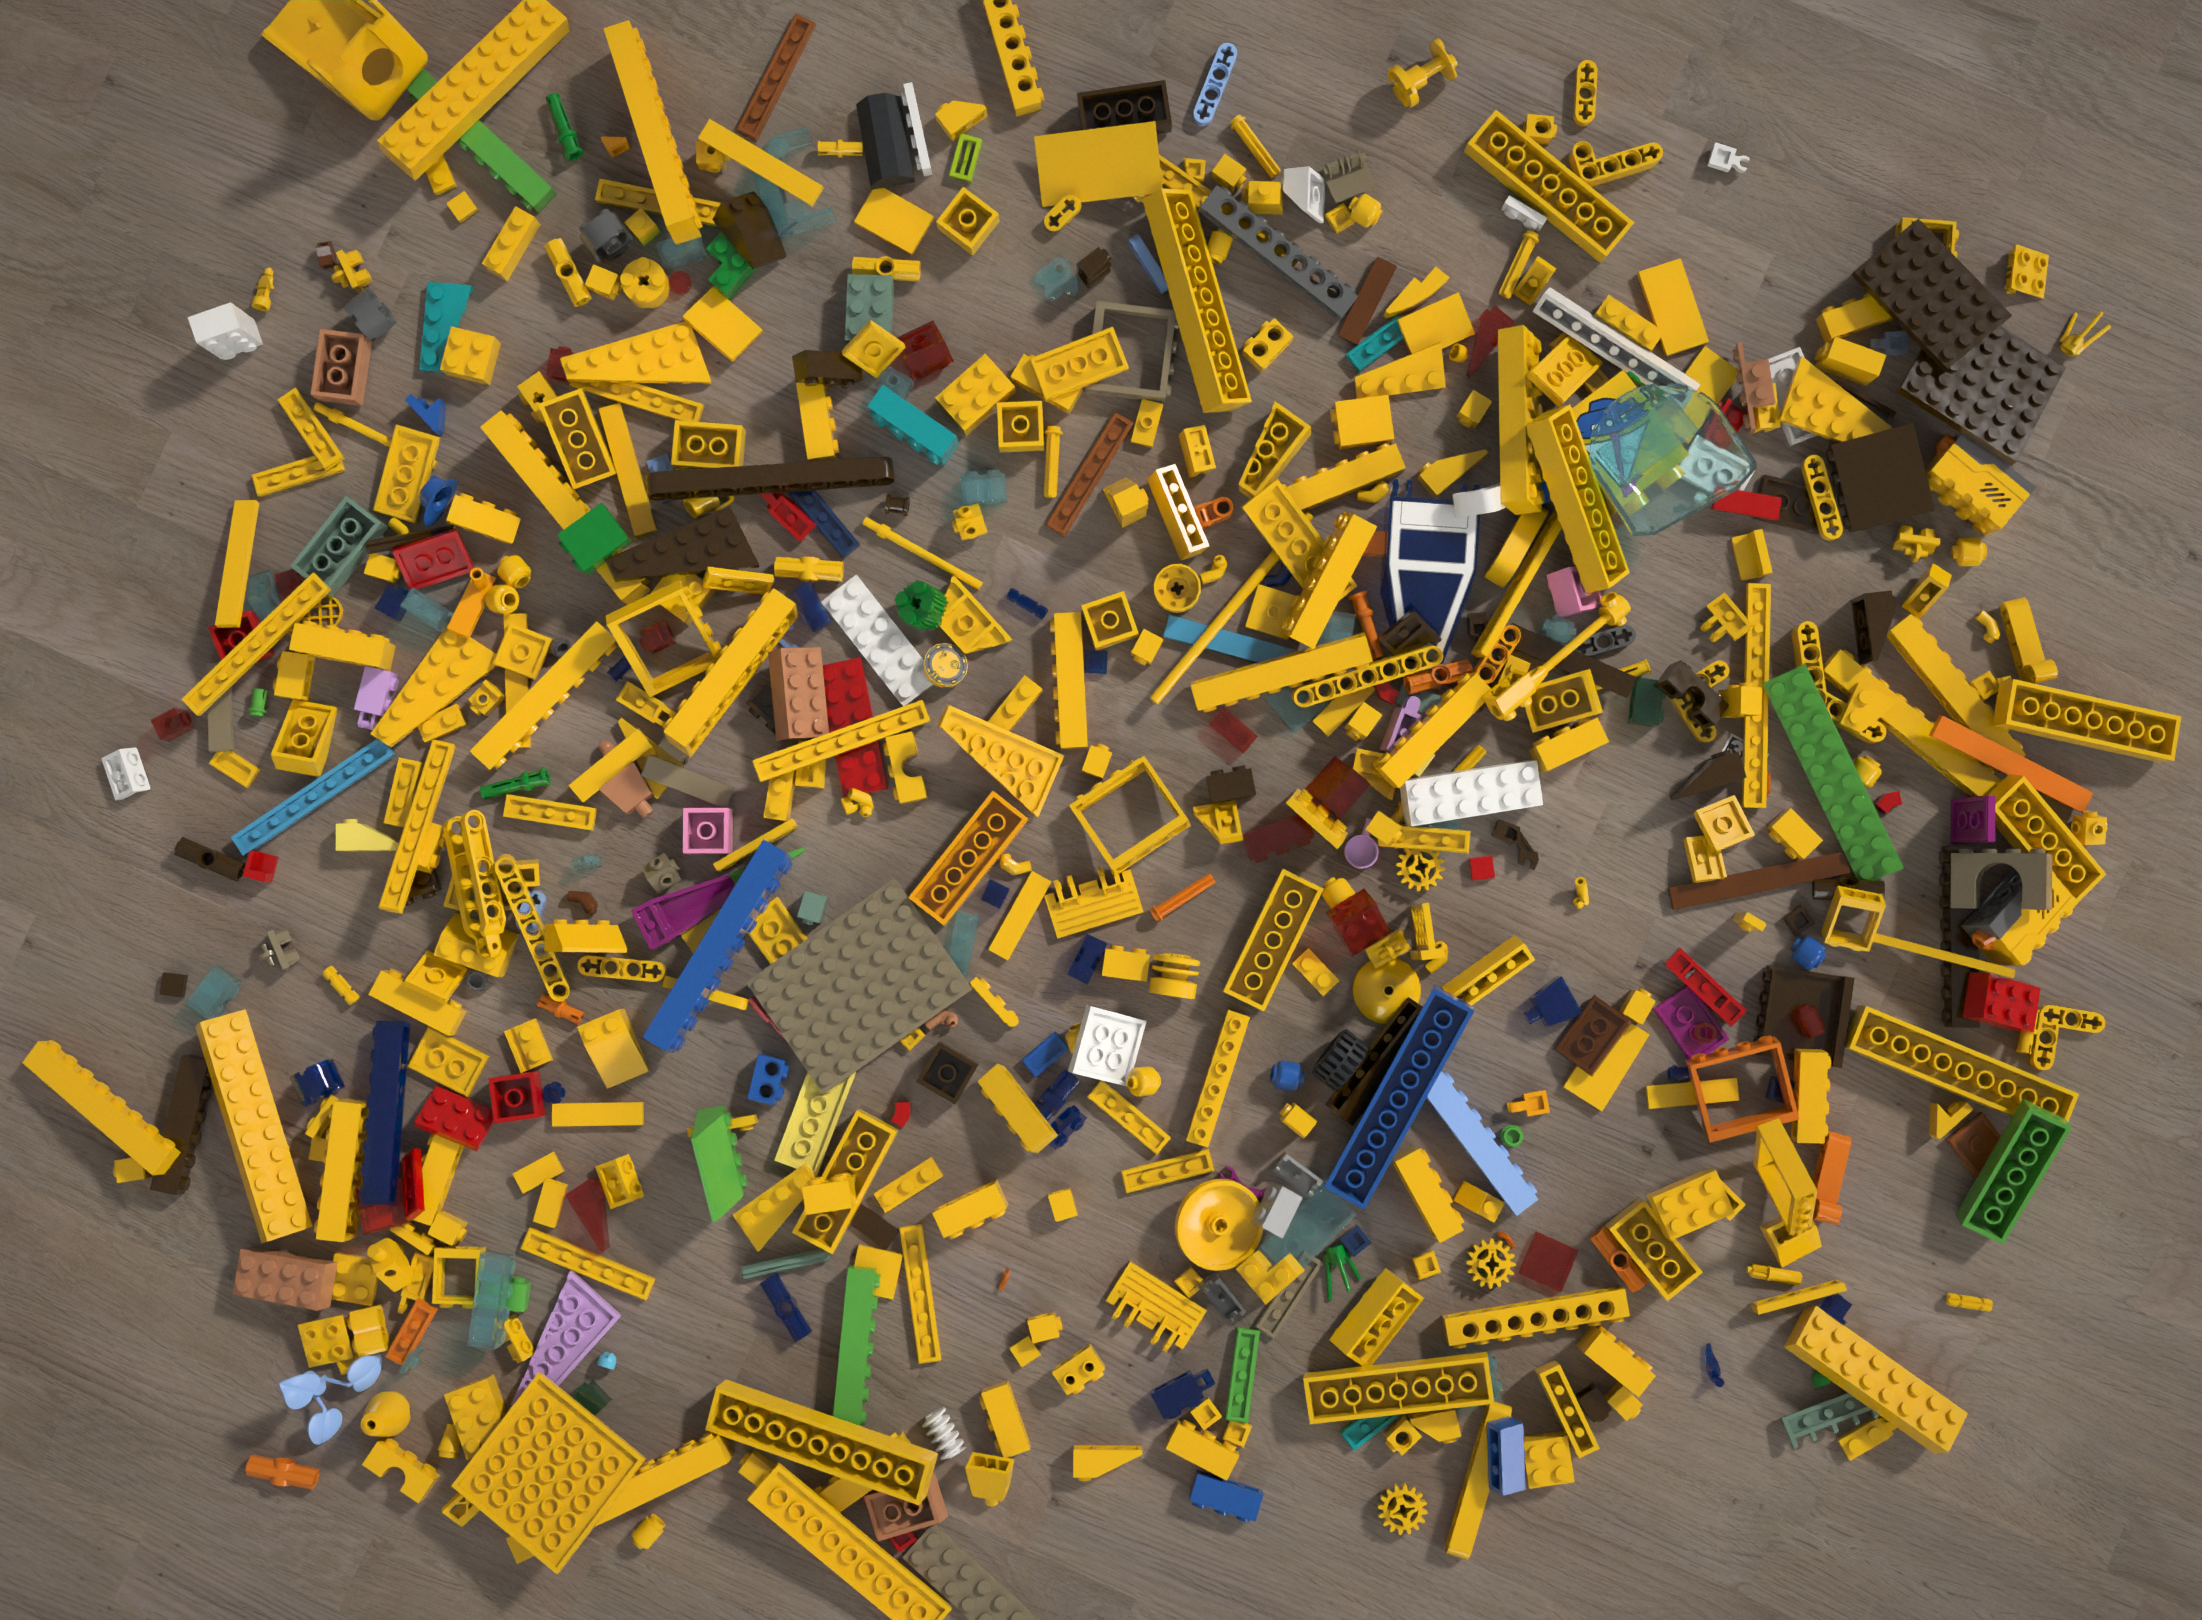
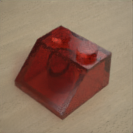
[897,320,954,381]
[1305,756,1371,819]

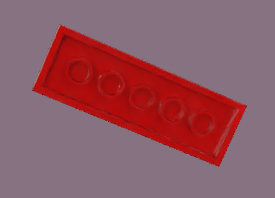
[822,657,888,798]

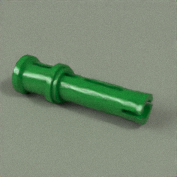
[545,93,584,161]
[480,766,551,800]

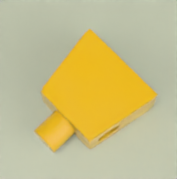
[1241,181,1284,215]
[367,1238,415,1292]
[965,1452,1014,1507]

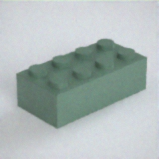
[290,496,389,597]

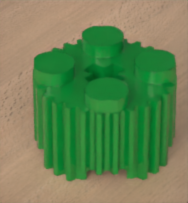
[895,580,948,630]

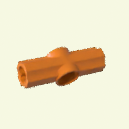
[1403,659,1473,695]
[1589,1226,1648,1293]
[245,1454,320,1490]

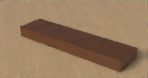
[1337,256,1397,346]

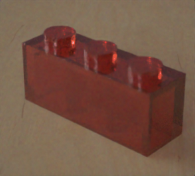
[1242,814,1314,863]

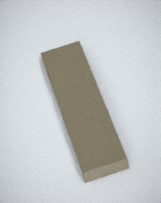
[206,662,234,753]
[641,754,735,808]
[1255,1250,1323,1339]

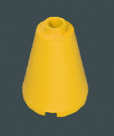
[361,1391,411,1437]

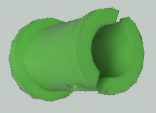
[248,688,268,718]

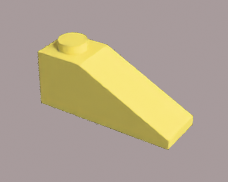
[336,819,400,852]

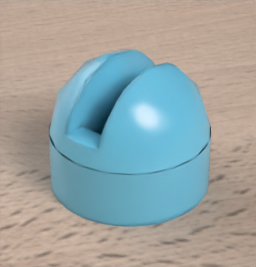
[597,1352,617,1370]

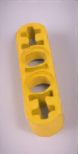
[1801,455,1843,541]
[577,955,667,982]
[662,975,749,1010]

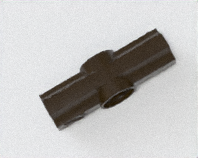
[174,837,246,882]
[1812,875,1885,900]

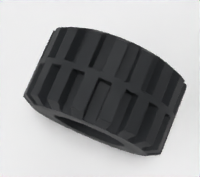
[1312,1029,1369,1091]

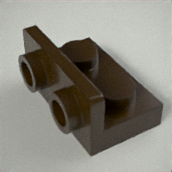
[747,685,776,734]
[405,868,442,906]

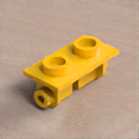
[497,1313,535,1364]

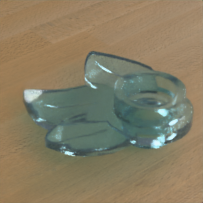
[1035,257,1078,302]

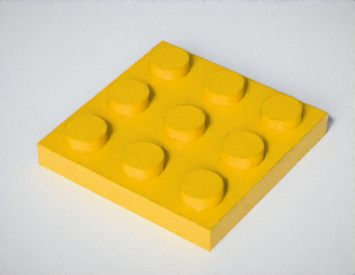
[1286,788,1348,849]

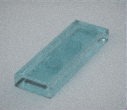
[949,911,980,980]

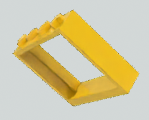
[606,580,722,697]
[1069,756,1191,876]
[1753,1118,1817,1235]

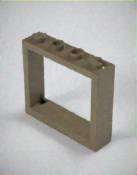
[1086,301,1179,403]

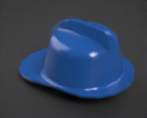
[420,475,458,527]

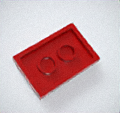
[392,528,475,592]
[414,1086,494,1152]

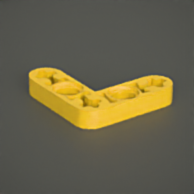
[1670,661,1729,743]
[2029,1005,2105,1070]

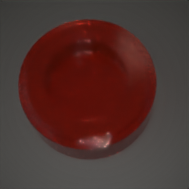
[668,271,692,295]

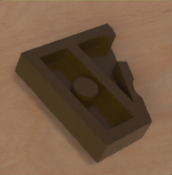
[1379,608,1442,656]

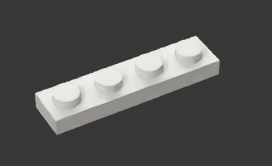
[901,82,932,176]

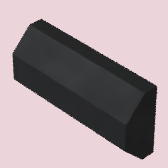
[856,93,915,190]

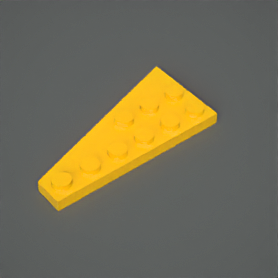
[937,704,1064,817]

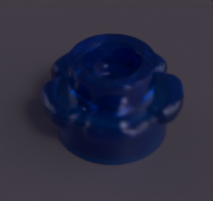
[543,1082,566,1104]

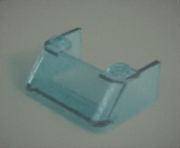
[751,127,837,239]

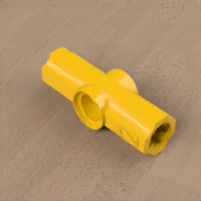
[544,238,592,307]
[852,256,921,282]
[774,557,844,582]

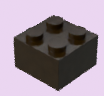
[916,1041,979,1104]

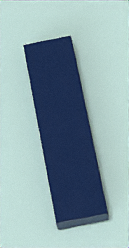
[788,490,861,559]

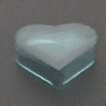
[572,856,602,870]

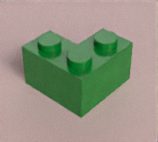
[706,232,758,301]

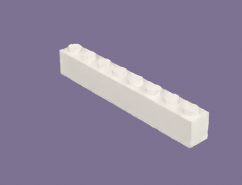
[1532,287,1701,409]

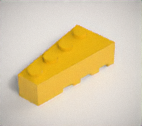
[1238,401,1311,499]

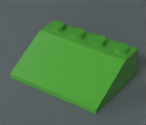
[691,1105,748,1222]

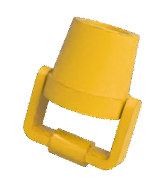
[683,496,734,518]

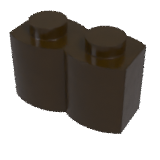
[1076,247,1112,289]

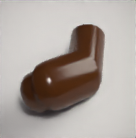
[568,891,598,915]

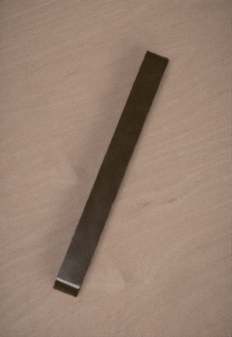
[646,457,895,501]

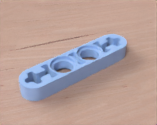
[1193,43,1237,127]

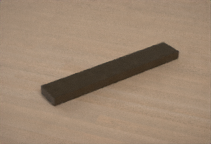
[1505,623,1637,698]

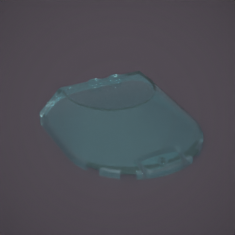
[1590,383,1757,536]

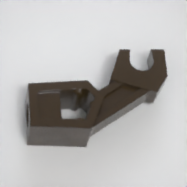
[1467,612,1500,661]
[1491,820,1539,870]

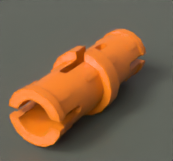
[537,993,585,1025]

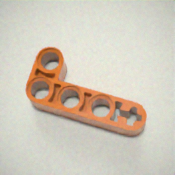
[1813,1131,1851,1225]

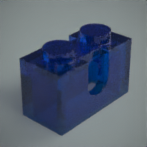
[1067,934,1108,984]

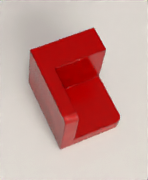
[243,850,279,883]

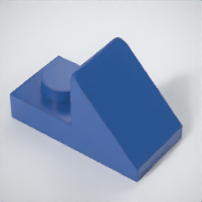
[405,394,446,437]

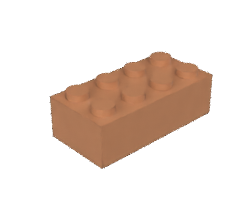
[768,647,829,742]
[233,1246,338,1311]

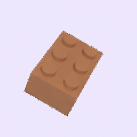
[310,329,372,406]

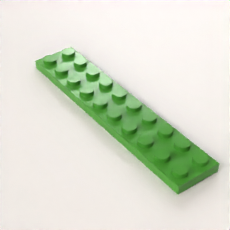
[1763,664,1904,881]

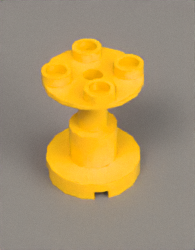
[1387,38,1458,108]

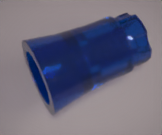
[786,580,832,632]

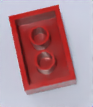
[1963,973,2041,1032]

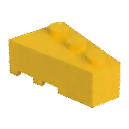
[1103,477,1149,528]

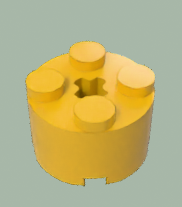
[620,257,670,309]

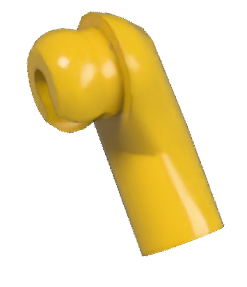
[1357,481,1389,503]
[388,518,410,535]
[848,788,874,817]

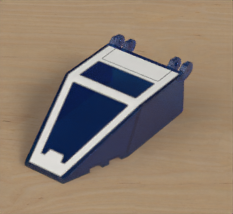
[1380,479,1481,664]

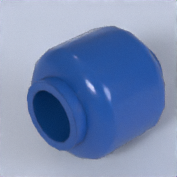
[1791,936,1827,970]
[1270,1060,1305,1091]

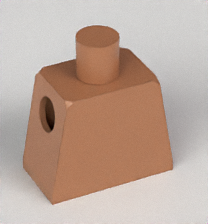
[599,762,654,819]

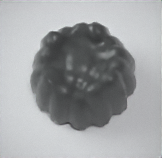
[549,638,570,659]
[466,970,488,991]

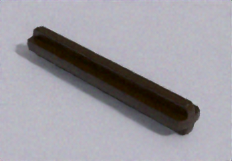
[365,525,455,554]

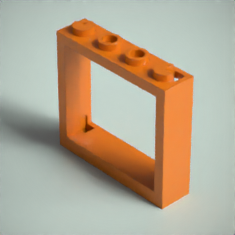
[1686,1035,1799,1143]

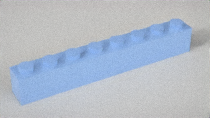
[1426,1071,1539,1216]

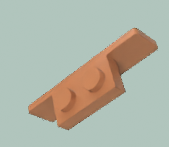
[1732,341,1775,434]

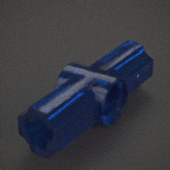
[1036,1069,1081,1122]
[760,1273,813,1342]

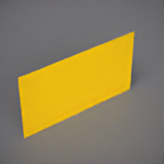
[1034,121,1162,207]

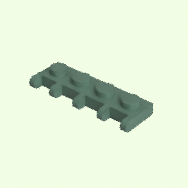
[1780,1392,1879,1449]

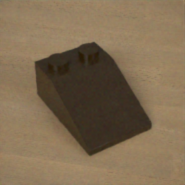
[712,191,787,270]
[1851,590,1896,665]
[1670,749,1747,801]

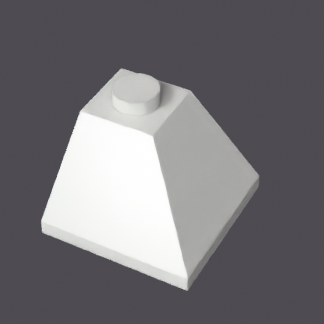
[1281,166,1326,224]

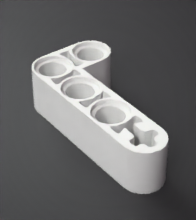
[1452,483,1506,517]

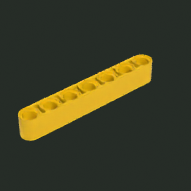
[1291,645,1443,707]
[495,854,570,1002]
[1445,1401,1512,1560]

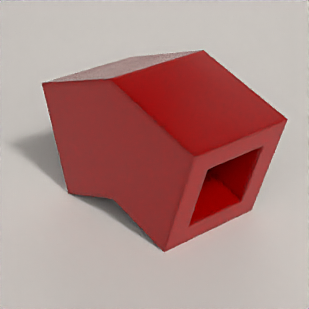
[1373,681,1400,705]
[1874,791,1903,814]
[891,1101,911,1128]

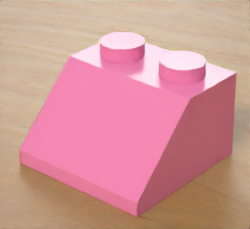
[1546,566,1602,618]

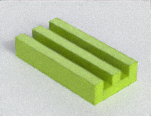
[949,133,982,184]

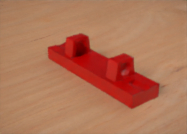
[1663,948,1747,1027]

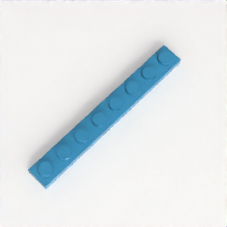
[231,739,395,856]

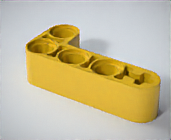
[1569,141,1663,187]
[1484,507,1549,588]
[2000,597,2058,684]

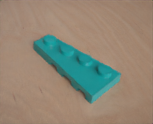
[419,282,474,373]

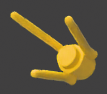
[2059,311,2111,357]

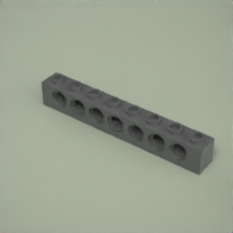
[1198,185,1358,321]

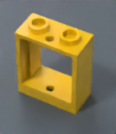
[1895,217,1959,258]
[1821,886,1886,952]
[432,1246,486,1309]

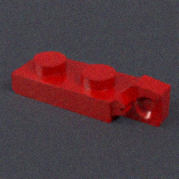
[760,493,816,542]

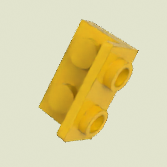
[595,1154,644,1209]

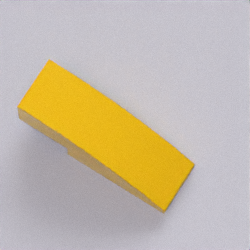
[1383,266,1449,319]

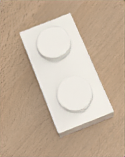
[1501,195,1547,232]

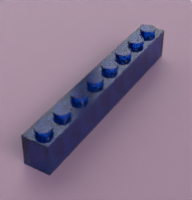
[359,1021,410,1206]

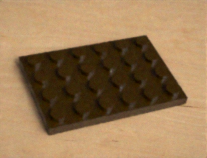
[1852,218,2012,372]

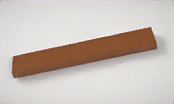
[736,13,816,142]
[1045,412,1134,538]

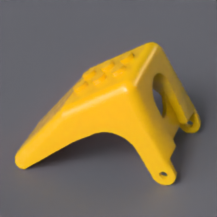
[261,0,428,121]

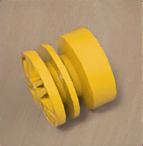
[1154,564,1201,613]
[1149,953,1200,999]

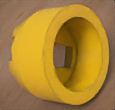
[1449,343,1468,362]
[840,796,859,815]

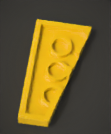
[1354,342,1446,399]
[733,1163,816,1252]

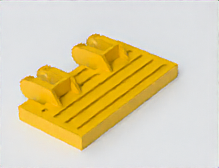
[1044,866,1143,939]
[1106,1261,1207,1352]

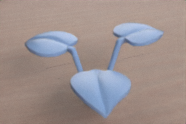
[279,1353,382,1445]

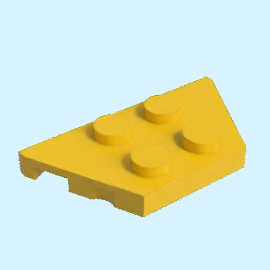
[939,576,1012,655]

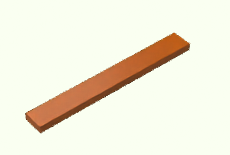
[1929,715,2093,813]

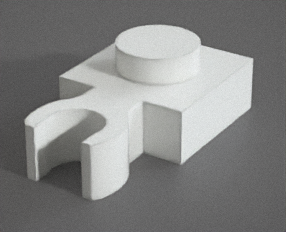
[1707,142,1750,173]

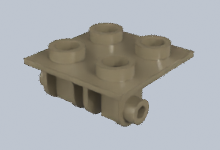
[1320,151,1377,203]

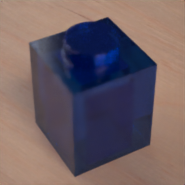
[375,585,413,622]

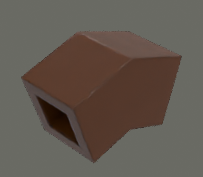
[315,241,337,269]

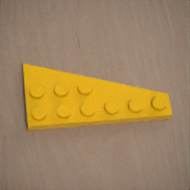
[560,321,711,384]
[1778,356,1892,443]
[371,623,497,747]

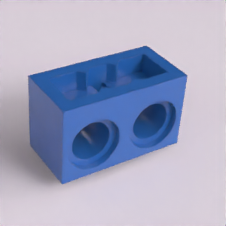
[747,1053,790,1105]

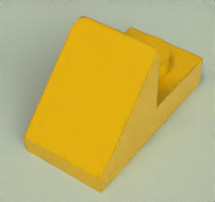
[1513,256,1556,306]
[1929,1101,1973,1140]
[1453,1180,1505,1223]

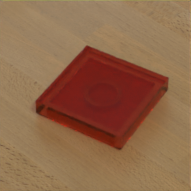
[356,1178,411,1235]
[1518,1231,1579,1292]

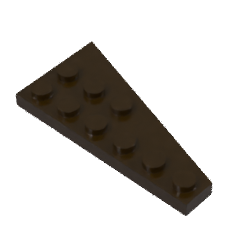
[605,506,759,582]

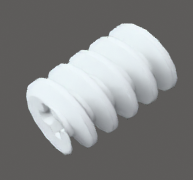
[922,1407,966,1460]

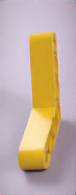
[1792,621,1886,744]

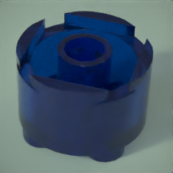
[290,1059,345,1107]

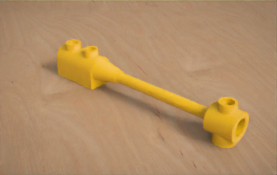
[1482,592,1631,721]

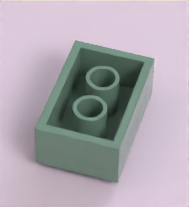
[845,274,895,344]

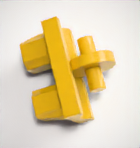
[331,250,373,294]
[1892,525,1940,563]
[1364,929,1411,969]

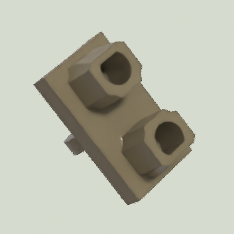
[258,929,300,972]

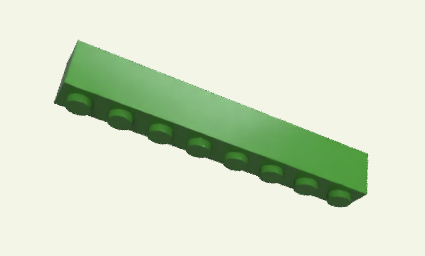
[406,69,557,214]
[833,1265,881,1426]

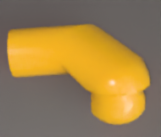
[1200,555,1227,584]
[1975,610,2000,643]
[999,854,1032,875]
[1573,877,1589,909]
[1424,941,1448,974]

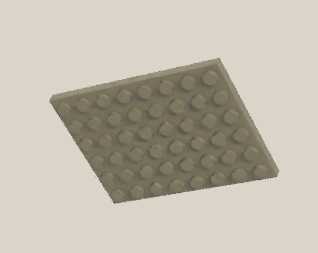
[746,878,973,1094]

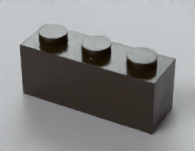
[792,350,863,389]

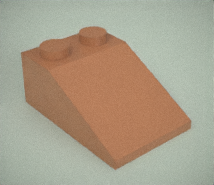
[864,1472,948,1541]

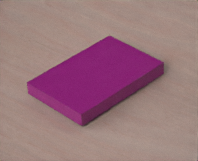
[1950,795,1996,844]
[1652,985,1729,1059]

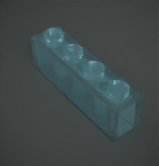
[467,1251,516,1350]

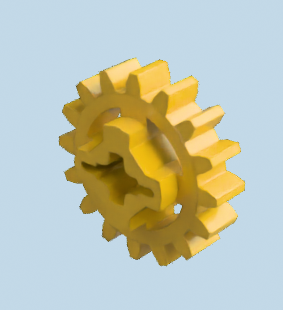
[1395,848,1445,892]
[1465,1238,1516,1289]
[1377,1483,1428,1535]

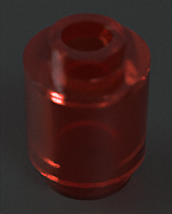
[1793,1003,1825,1039]

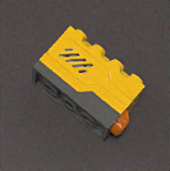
[1925,433,2036,536]
[1961,868,2079,966]

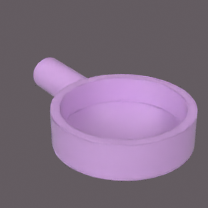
[1344,818,1379,869]

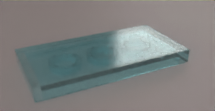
[1596,395,1698,487]
[1260,1182,1357,1268]

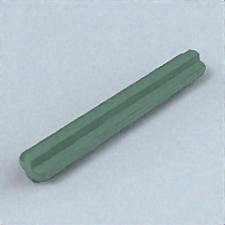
[741,1248,831,1279]

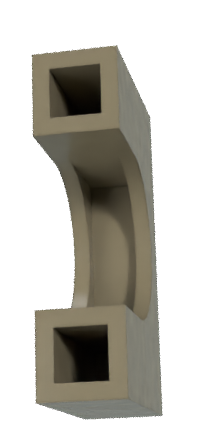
[1951,849,2052,910]

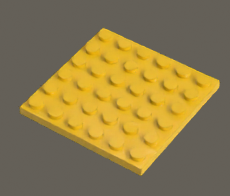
[451,1372,646,1574]

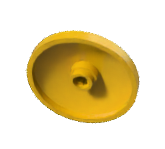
[1175,1179,1263,1271]

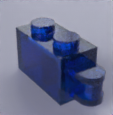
[1151,1369,1215,1419]

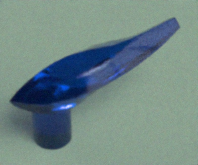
[1705,1343,1724,1387]

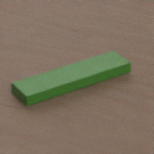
[1225,1327,1260,1423]

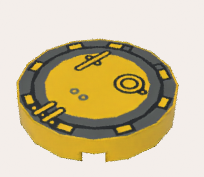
[923,643,968,688]

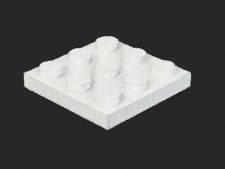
[1068,1005,1146,1086]

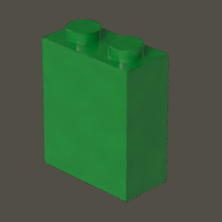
[557,503,632,575]

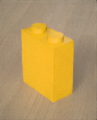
[1814,337,1886,386]
[1330,395,1394,450]

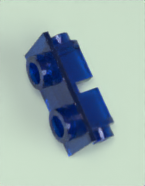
[1048,1105,1087,1150]

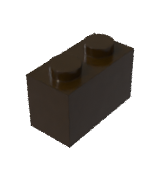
[1206,765,1256,804]

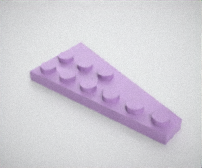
[511,1270,622,1406]

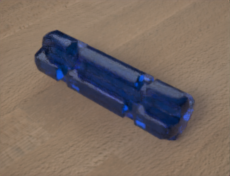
[1006,588,1048,619]

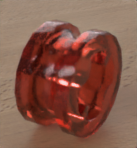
[1694,1022,1717,1043]

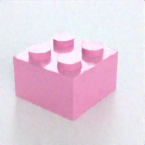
[683,808,733,854]

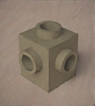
[642,853,681,894]

